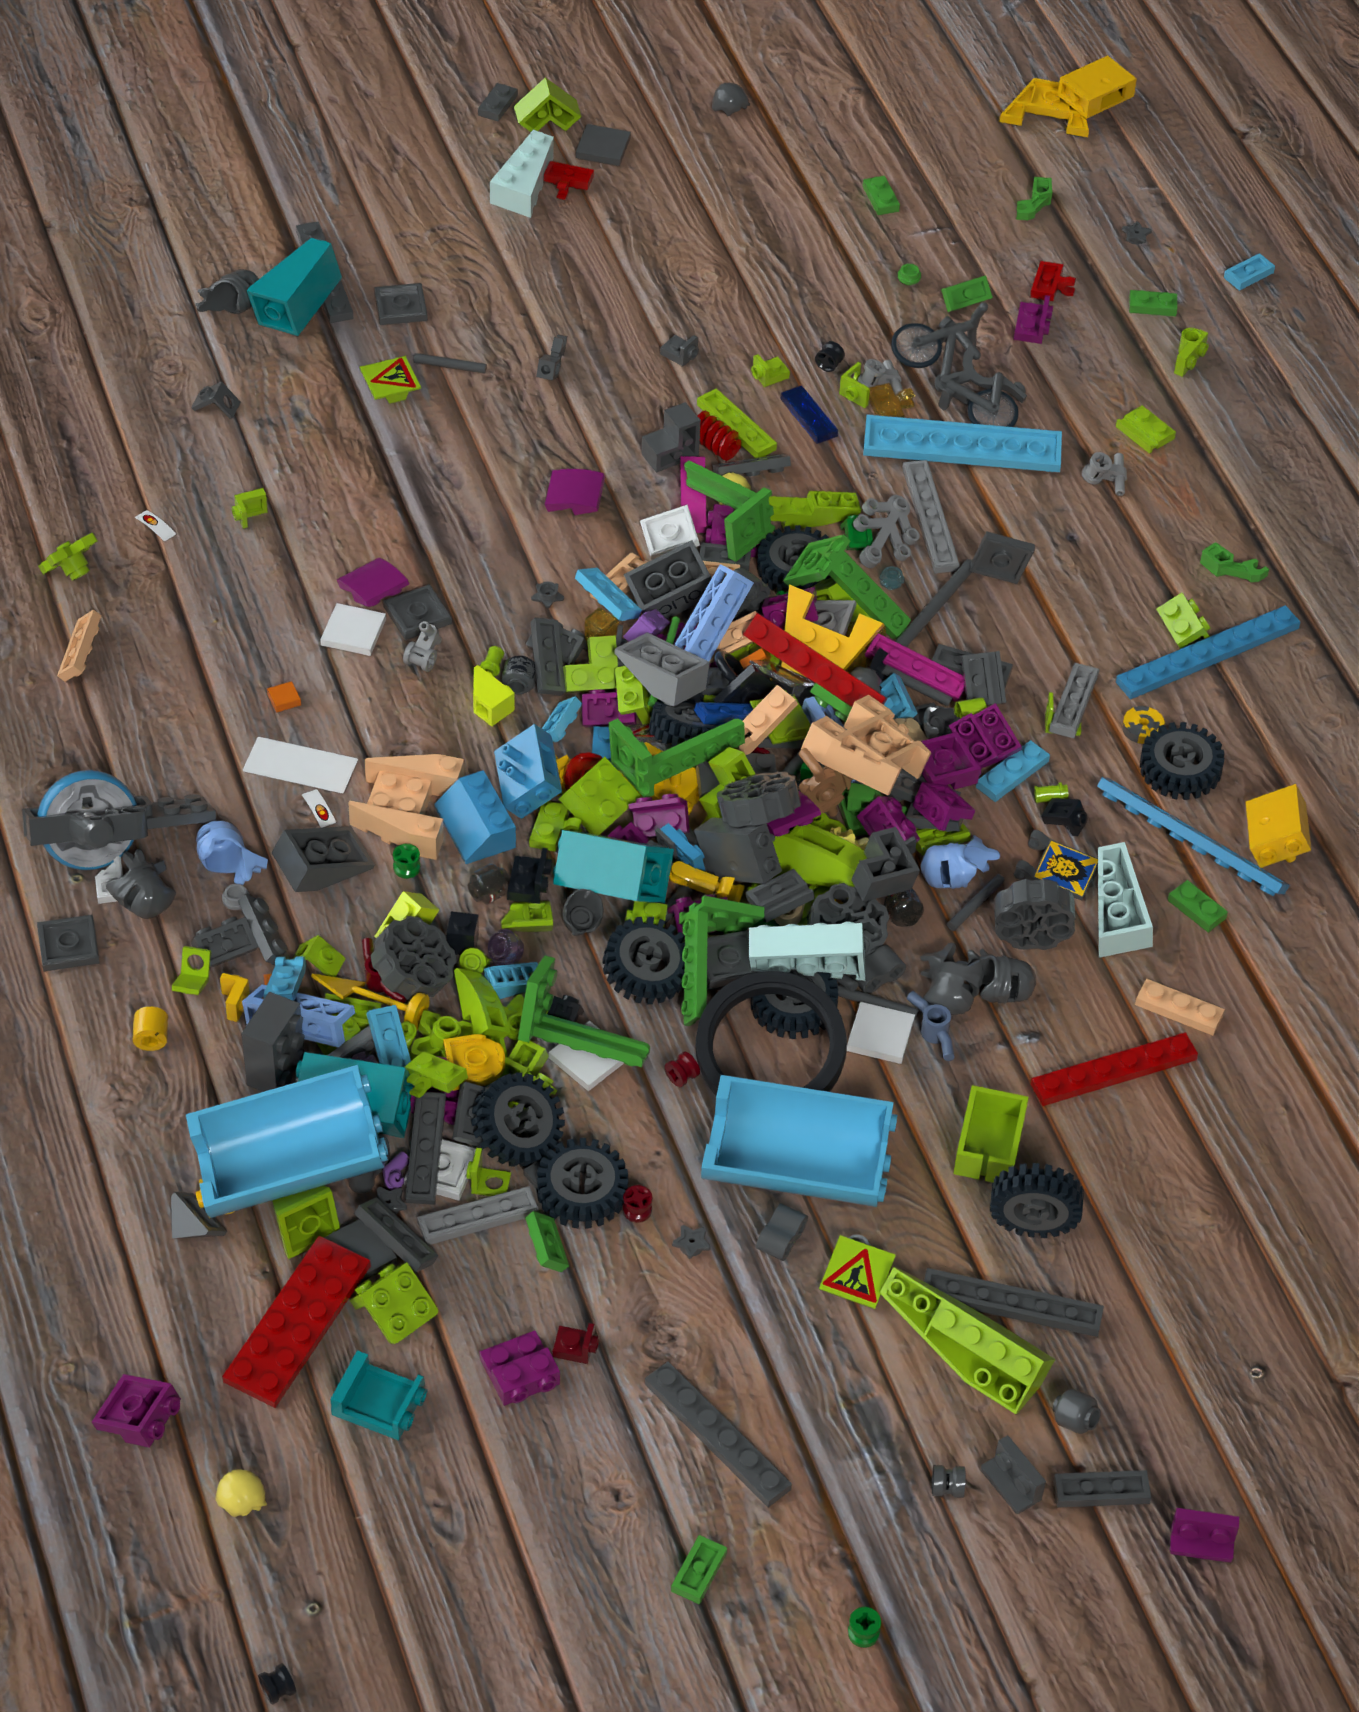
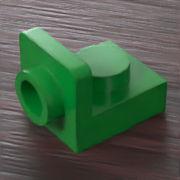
[840,515,873,550]

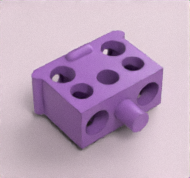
[623,609,670,642]

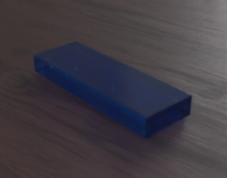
[780,385,838,444]

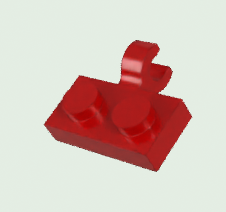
[544,161,594,200]
[1030,261,1076,301]

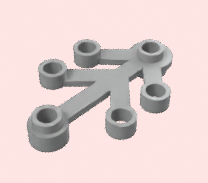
[853,495,920,568]

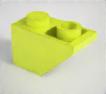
[473,665,515,726]
[374,891,439,938]

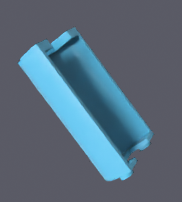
[186,1065,389,1218]
[701,1075,898,1207]

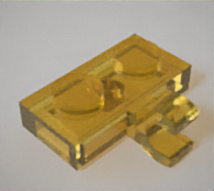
[869,383,915,418]

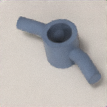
[907,991,955,1061]

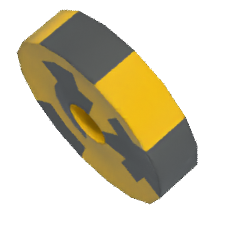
[1122,706,1165,744]

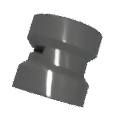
[932,1465,966,1498]

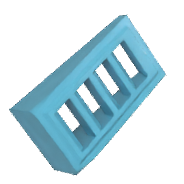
[484,962,538,999]

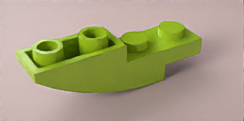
[769,491,862,529]
[454,968,511,1058]

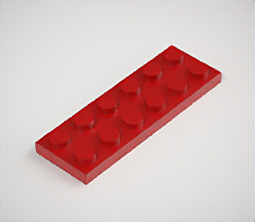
[222,1236,371,1408]

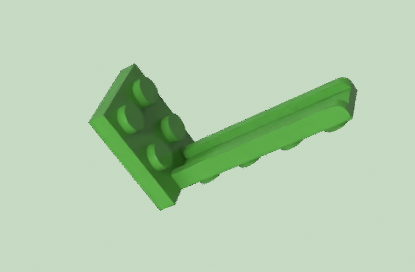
[684,460,775,562]
[783,534,911,639]
[609,719,745,797]
[679,896,764,1026]
[518,955,650,1067]

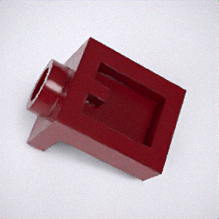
[552,1323,599,1364]

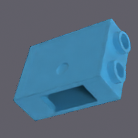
[494,724,562,819]

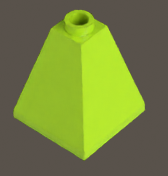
[271,1186,340,1259]

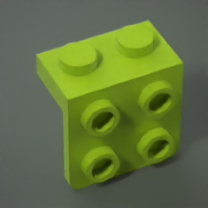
[349,1262,438,1344]

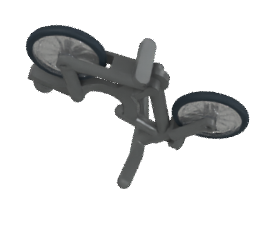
[891,302,1027,427]

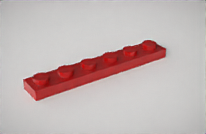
[743,613,888,707]
[1031,1032,1198,1107]

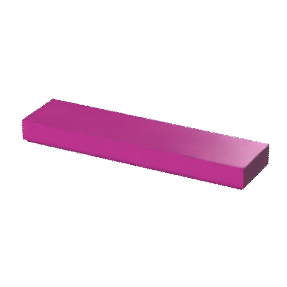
[680,456,707,533]
[865,633,965,702]

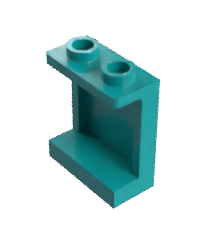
[330,1350,428,1440]

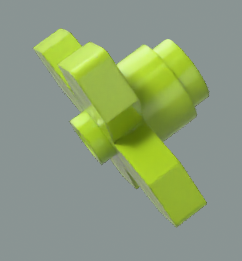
[38,532,98,581]
[410,1010,474,1061]

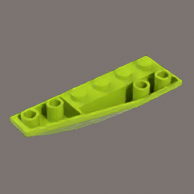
[773,824,889,896]
[880,1267,1055,1414]

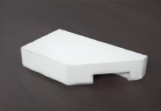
[95,856,123,904]

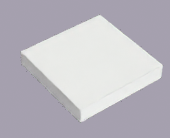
[640,505,700,560]
[321,603,386,656]
[847,1002,915,1064]
[549,1021,624,1091]
[404,1139,476,1201]

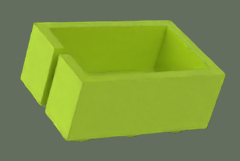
[953,1085,1029,1183]

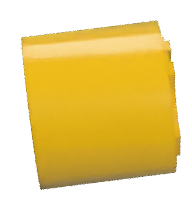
[133,1006,168,1051]

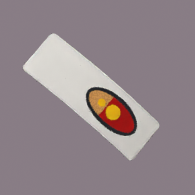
[135,510,176,541]
[302,789,336,828]

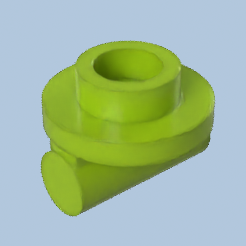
[459,948,491,973]

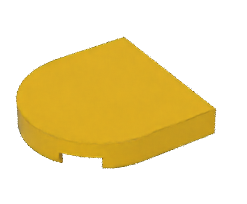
[443,1034,505,1091]

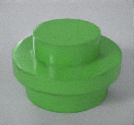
[898,264,921,285]

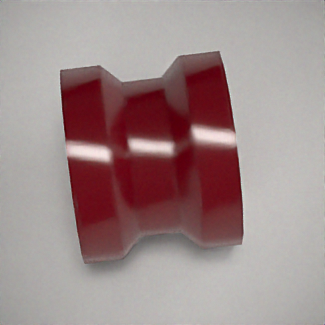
[664,1051,700,1088]
[623,1185,653,1223]

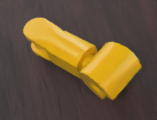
[669,861,745,902]

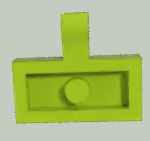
[529,801,582,852]
[404,1051,468,1098]

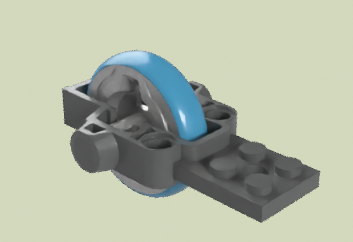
[22,770,216,870]

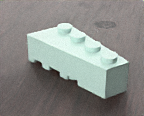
[490,130,554,218]
[1098,842,1153,958]
[749,922,866,981]

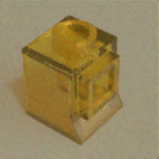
[584,607,619,641]

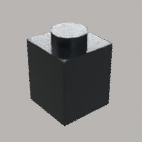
[446,911,479,955]

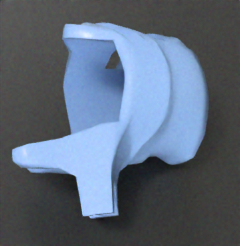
[196,821,268,885]
[921,835,1000,889]

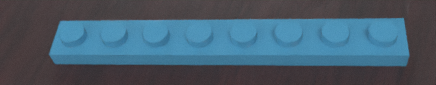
[1116,605,1301,700]
[1097,777,1290,896]

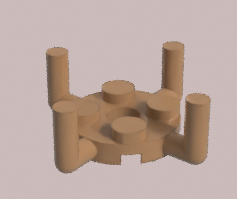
[798,748,853,817]

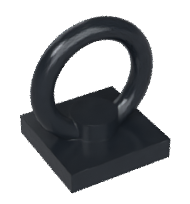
[713,651,785,704]

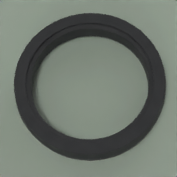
[695,971,847,1096]

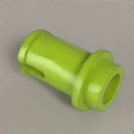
[480,646,504,677]
[1034,782,1069,804]

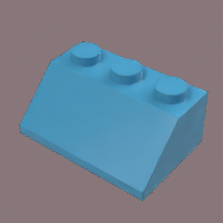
[434,770,516,864]

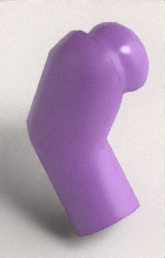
[382,1151,410,1190]

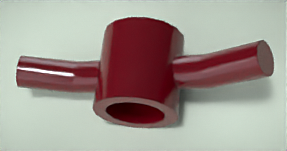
[362,938,407,1003]

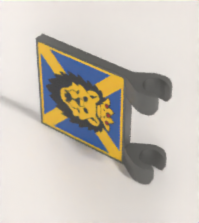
[1014,830,1098,901]

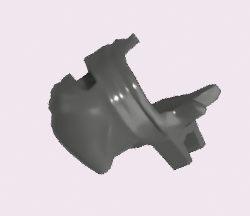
[195,269,259,314]
[106,849,176,919]
[920,943,984,1015]
[955,948,1036,1004]

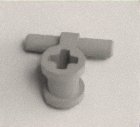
[857,359,904,397]
[1082,452,1127,496]
[403,621,442,672]

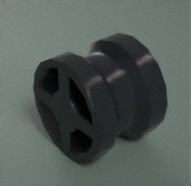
[815,341,845,372]
[258,1663,296,1705]

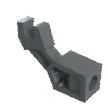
[536,334,568,380]

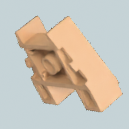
[801,695,931,795]
[348,754,465,860]

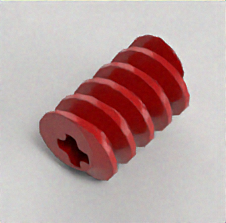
[698,410,742,461]

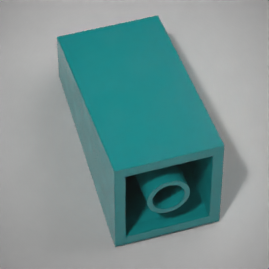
[247,238,342,336]
[553,830,674,903]
[296,1052,414,1138]

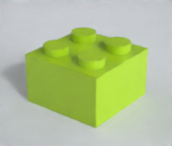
[559,757,641,835]

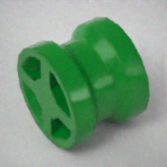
[393,844,421,879]
[848,1607,881,1648]

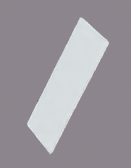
[243,737,358,793]

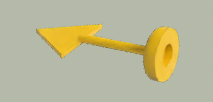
[311,973,430,1031]

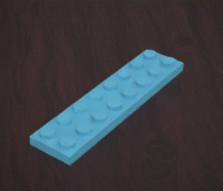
[863,415,1062,472]

